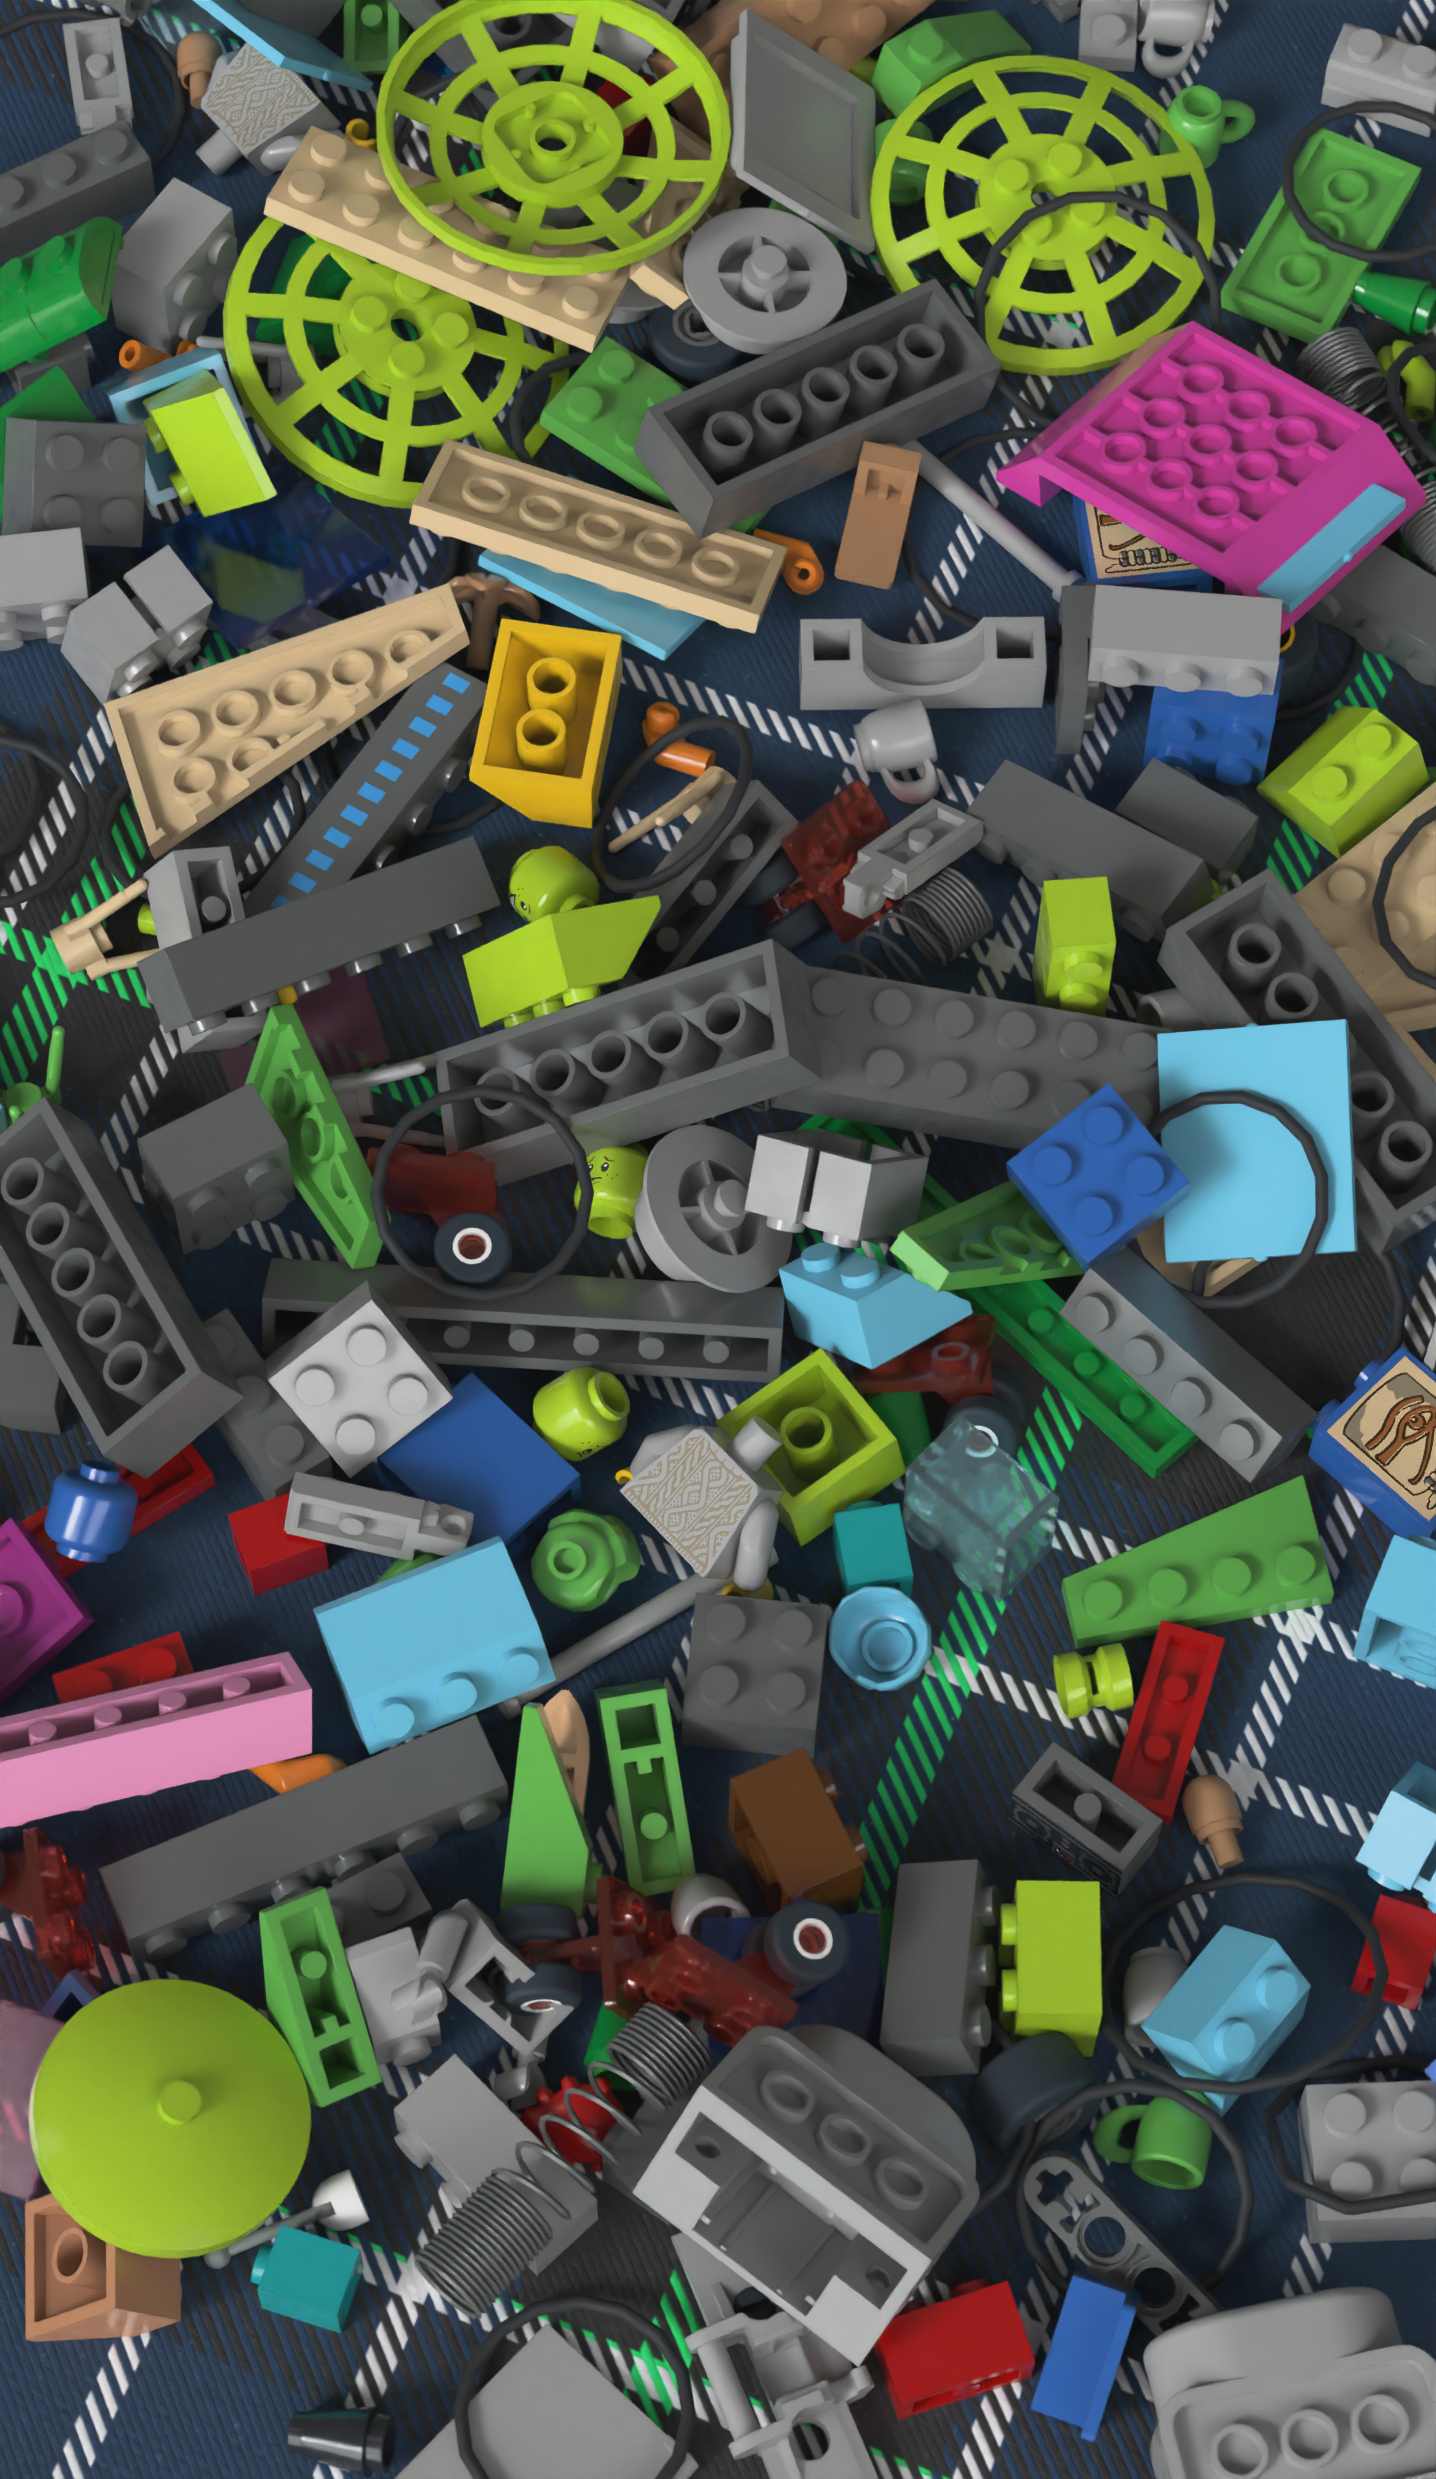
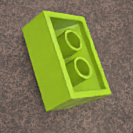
[462,895,661,1029]

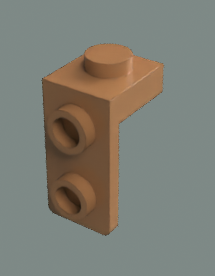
[834,440,922,590]

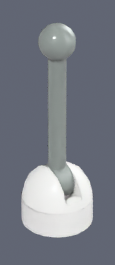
[203,2169,370,2269]

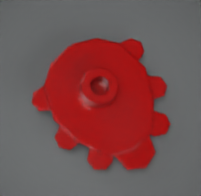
[519,2075,625,2173]

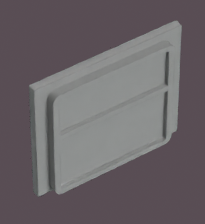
[729,9,875,255]

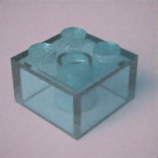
[902,1415,1060,1602]

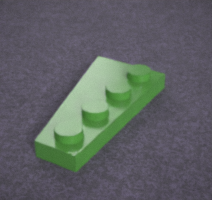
[244,1004,392,1270]
[890,1180,1120,1292]
[1061,1475,1334,1649]

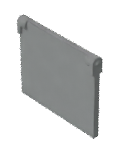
[395,2323,699,2479]

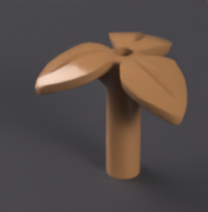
[446,572,541,674]

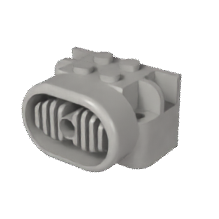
[632,2024,980,2367]
[1143,2287,1436,2479]

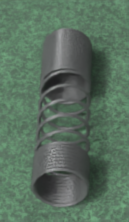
[1294,327,1436,577]
[747,868,993,1113]
[414,2002,711,2319]

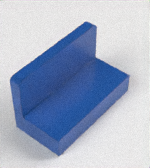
[1030,2271,1142,2442]

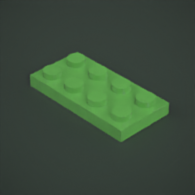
[1221,127,1422,344]
[539,336,773,535]

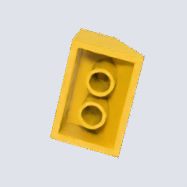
[469,618,622,829]

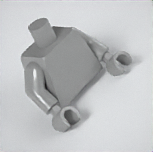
[391,1898,575,2112]

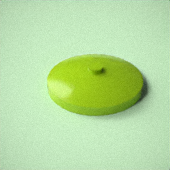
[29,1979,311,2258]

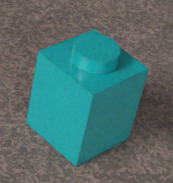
[832,1501,913,1599]
[251,2224,364,2333]

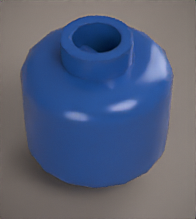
[44,1460,138,1563]

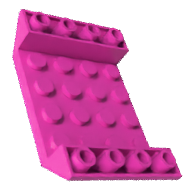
[996,321,1426,636]

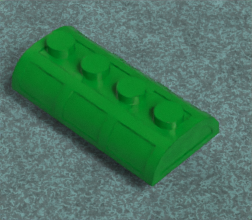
[0,217,124,373]

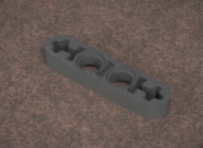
[1023,2150,1226,2336]

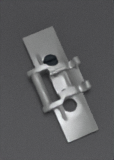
[671,2232,878,2479]

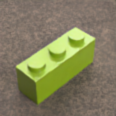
[1032,876,1116,1017]

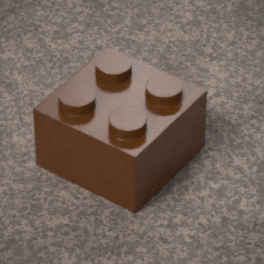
[728,1747,868,1918]

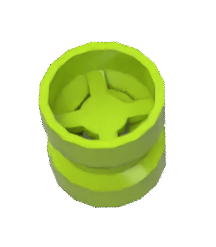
[1053,1643,1134,1719]

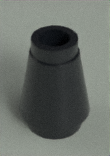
[288,2406,397,2478]

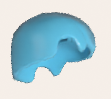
[828,1586,932,1692]

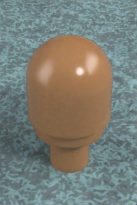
[177,31,223,109]
[1182,1775,1244,1869]

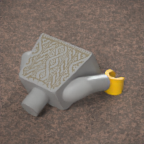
[195,42,377,178]
[615,1416,783,1600]

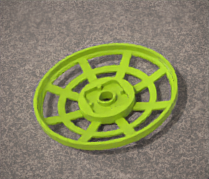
[376,0,731,276]
[869,55,1215,376]
[223,216,569,509]

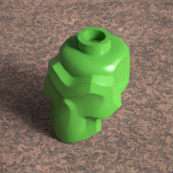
[531,1509,641,1612]

